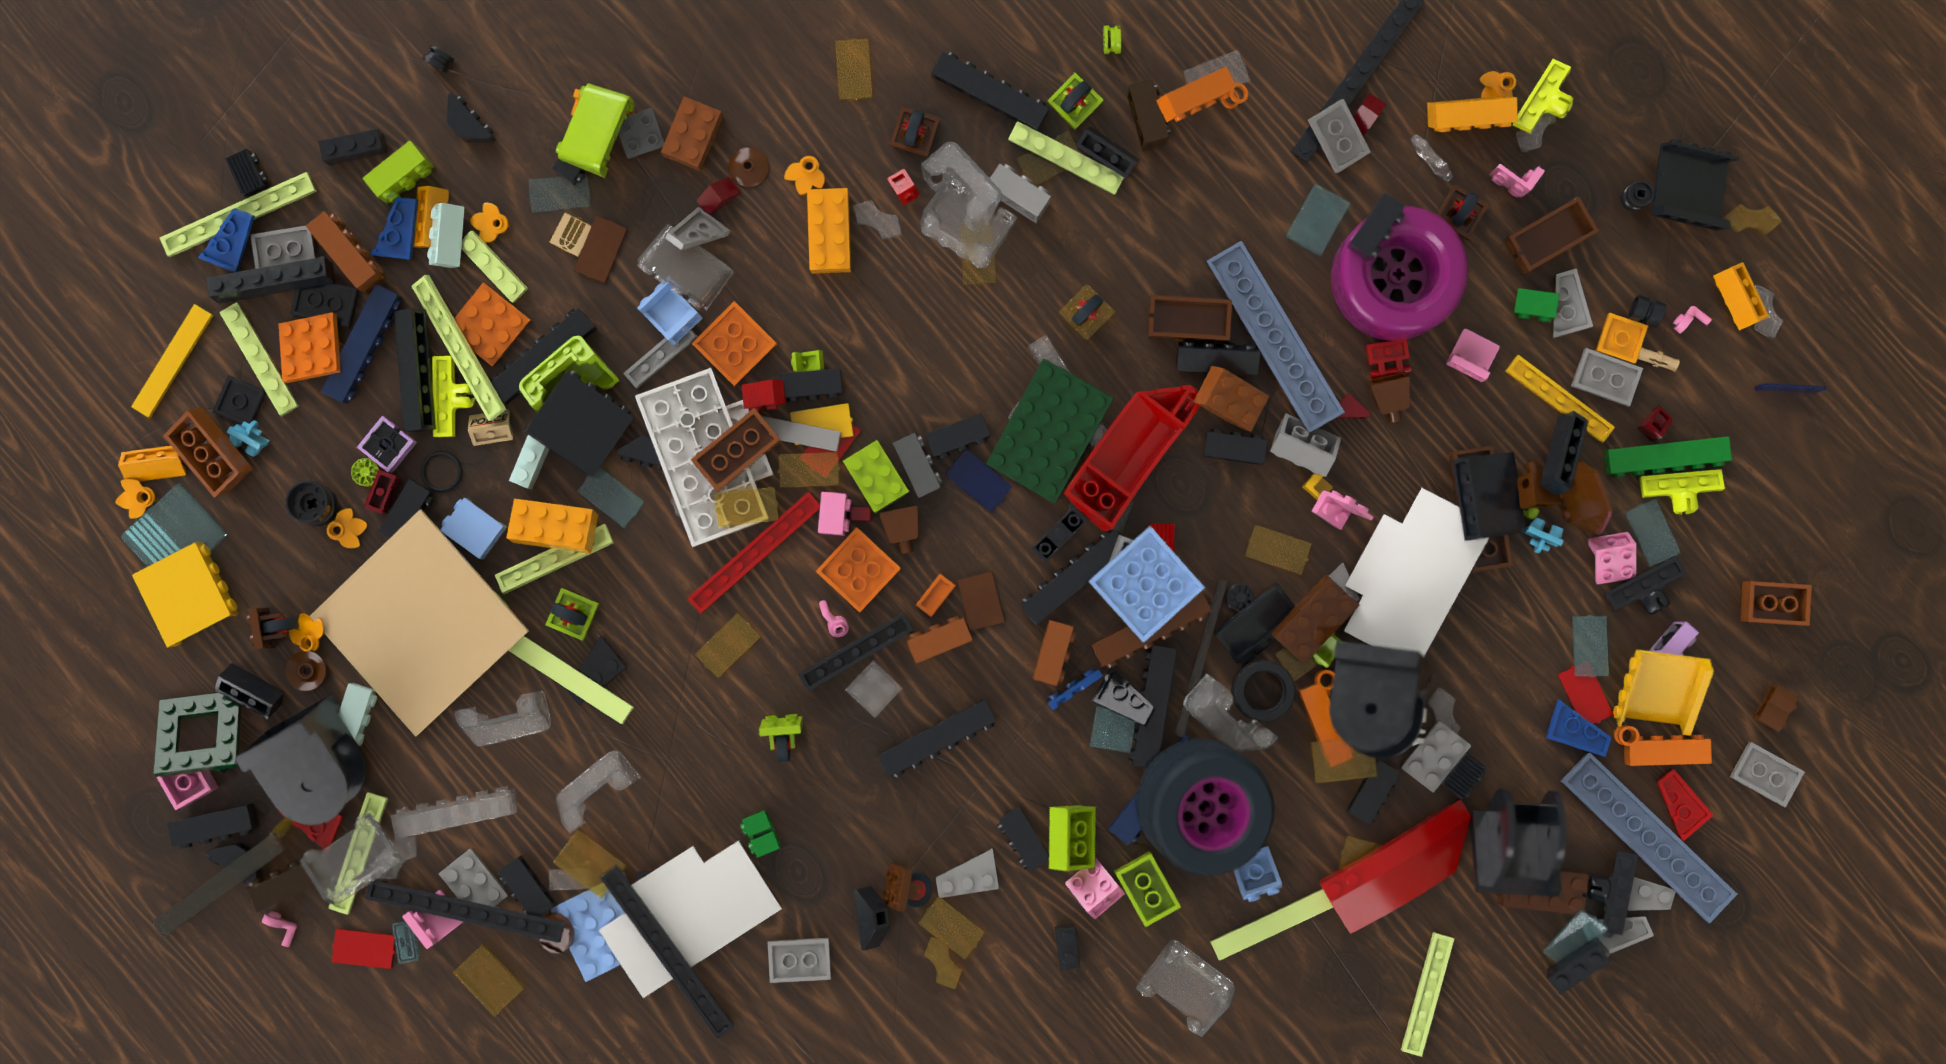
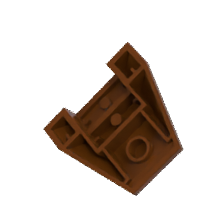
[1559,460,1613,535]

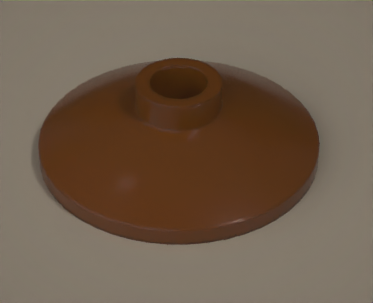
[729,148,769,188]
[285,651,326,691]

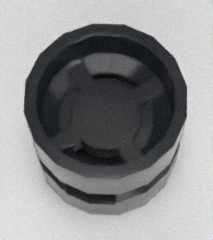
[1620,180,1654,211]
[1628,294,1666,328]

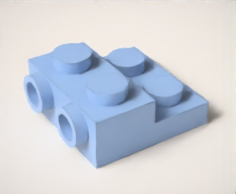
[1233,846,1282,902]

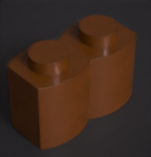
[1753,684,1799,732]

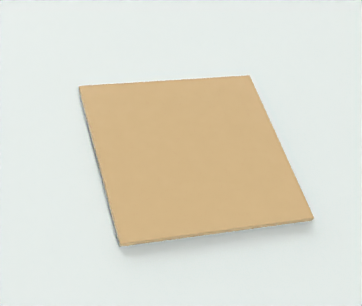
[309,509,529,737]

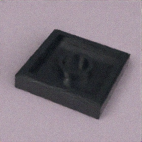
[212,375,266,424]

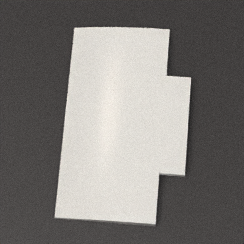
[635,368,773,547]
[1344,488,1489,656]
[599,840,782,998]

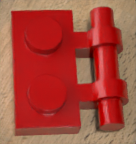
[1365,339,1411,379]

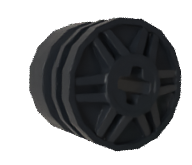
[286,481,338,527]

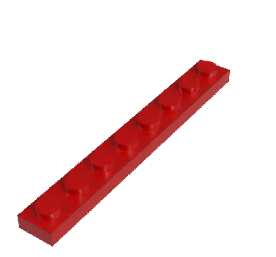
[687,492,820,614]

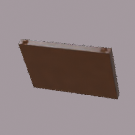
[957,572,1005,631]

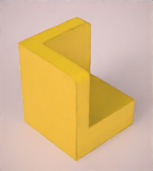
[1302,473,1333,500]

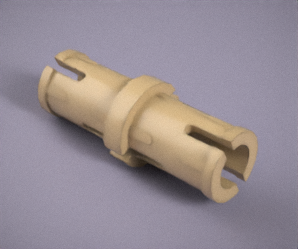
[1637,347,1680,372]

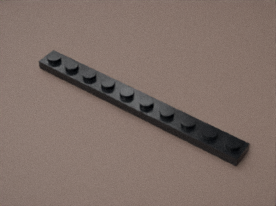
[1290,0,1425,163]
[599,864,734,1039]
[366,879,565,943]

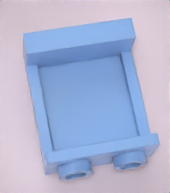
[638,280,703,346]
[440,498,507,559]

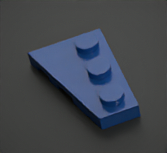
[371,197,419,260]
[198,208,255,273]
[1047,668,1103,710]
[1546,699,1611,757]

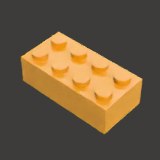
[1427,96,1518,132]
[807,188,851,273]
[506,499,598,554]

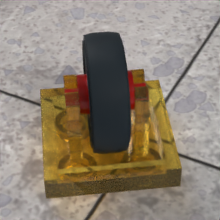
[1058,284,1115,341]

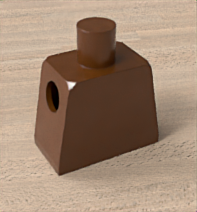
[1367,372,1410,422]
[1517,461,1561,509]
[879,506,919,554]

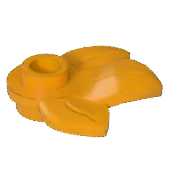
[1480,71,1516,98]
[784,156,825,195]
[470,203,509,243]
[115,479,155,519]
[327,508,367,548]
[289,613,324,652]

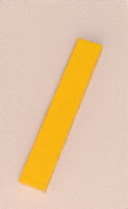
[131,304,214,418]
[1505,355,1615,444]

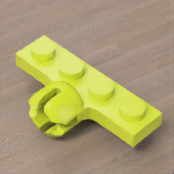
[1513,59,1573,134]
[432,356,475,437]
[1639,469,1725,515]

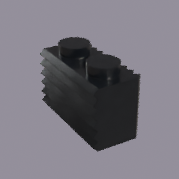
[225,149,269,198]
[1440,752,1486,800]
[1055,924,1080,970]

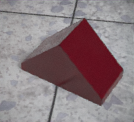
[1353,93,1386,137]
[697,176,741,216]
[1336,393,1370,419]
[1637,406,1674,442]

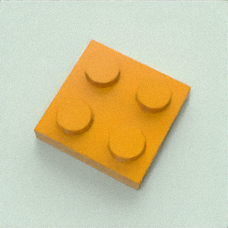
[1596,313,1648,365]

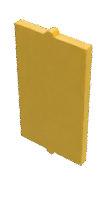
[790,403,854,445]

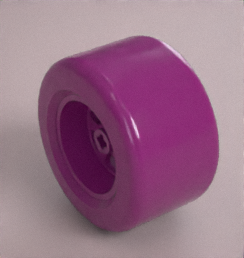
[1331,206,1469,341]

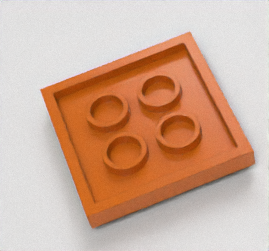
[454,282,532,367]
[692,301,777,386]
[279,312,341,383]
[816,527,901,613]

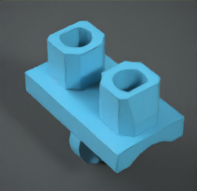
[227,420,270,457]
[1523,518,1564,554]

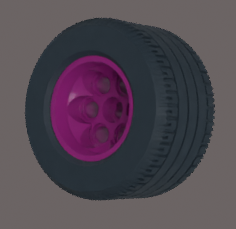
[1136,739,1275,876]

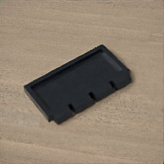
[1213,582,1295,666]

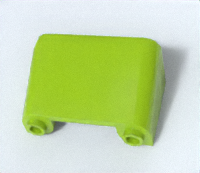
[556,83,635,178]
[519,336,620,412]

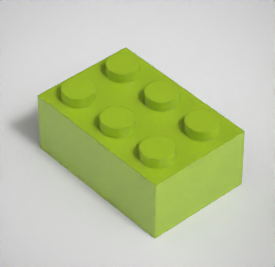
[362,141,434,204]
[843,440,910,514]
[1049,805,1096,871]
[1114,851,1181,927]

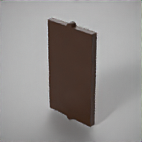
[574,216,627,283]

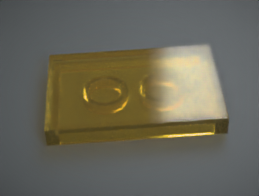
[1311,739,1377,783]
[553,830,627,899]
[453,944,525,1017]

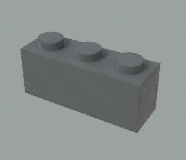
[893,433,943,499]

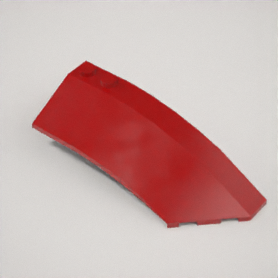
[1064,385,1200,532]
[1320,799,1471,934]

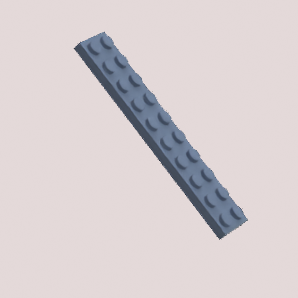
[1206,241,1345,434]
[1560,752,1737,923]

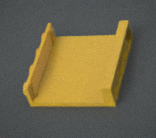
[132,542,238,647]
[1613,650,1714,736]

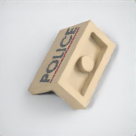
[468,409,513,446]

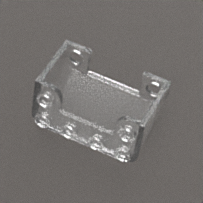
[921,142,1002,236]
[920,175,1017,268]
[637,224,734,311]

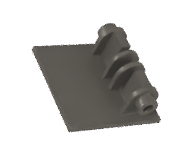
[618,108,664,159]

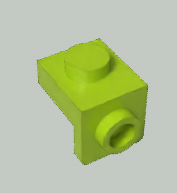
[791,350,824,372]
[1313,634,1342,668]

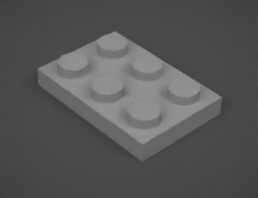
[1308,99,1371,173]
[250,226,317,269]
[1571,348,1643,407]
[1400,720,1471,792]
[1730,742,1805,807]
[439,848,509,907]
[768,938,831,983]

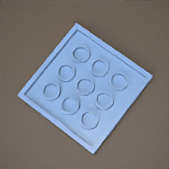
[1089,526,1205,643]
[550,872,627,982]

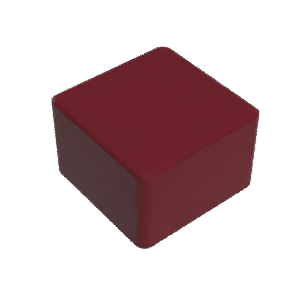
[850,507,872,522]

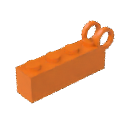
[1156,66,1248,122]
[1297,670,1354,767]
[1613,725,1712,766]

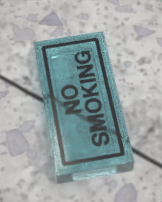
[392,921,420,964]

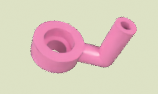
[1673,306,1712,334]
[819,600,849,637]
[262,911,297,947]

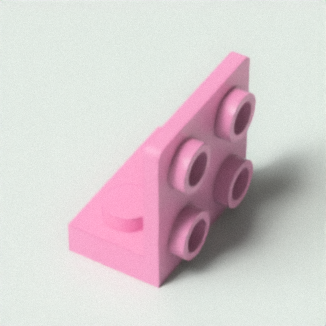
[1489,164,1545,198]
[1446,329,1500,382]
[1312,490,1373,530]
[1588,532,1636,584]
[1065,858,1126,919]
[402,890,463,949]

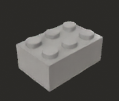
[986,164,1051,224]
[1270,413,1341,477]

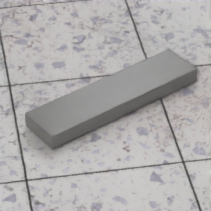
[623,329,698,389]
[762,416,841,452]

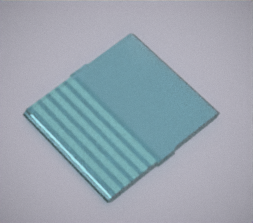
[120,483,227,567]

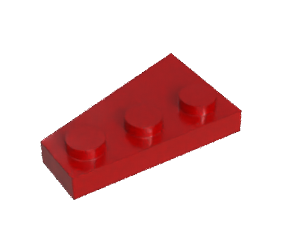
[1656,768,1714,841]
[278,811,344,853]

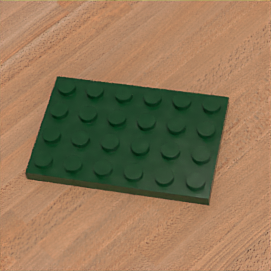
[986,358,1114,504]

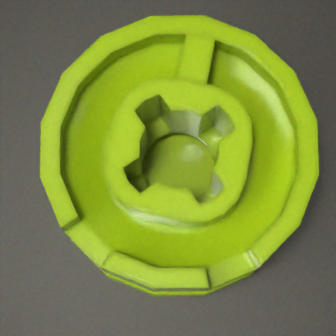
[1103,25,1121,54]
[351,458,383,487]

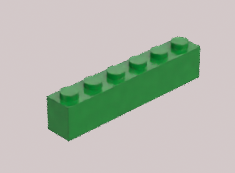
[1603,436,1732,478]

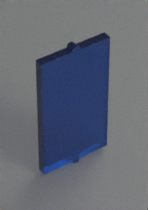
[1755,383,1826,394]
[946,450,1012,512]

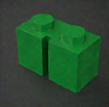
[1514,288,1559,322]
[741,809,781,858]

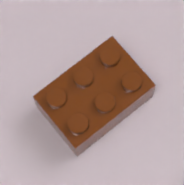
[661,96,724,171]
[1194,366,1269,432]
[1740,581,1812,626]
[907,616,973,663]
[1033,620,1076,686]

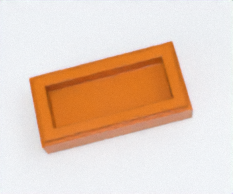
[916,574,956,617]

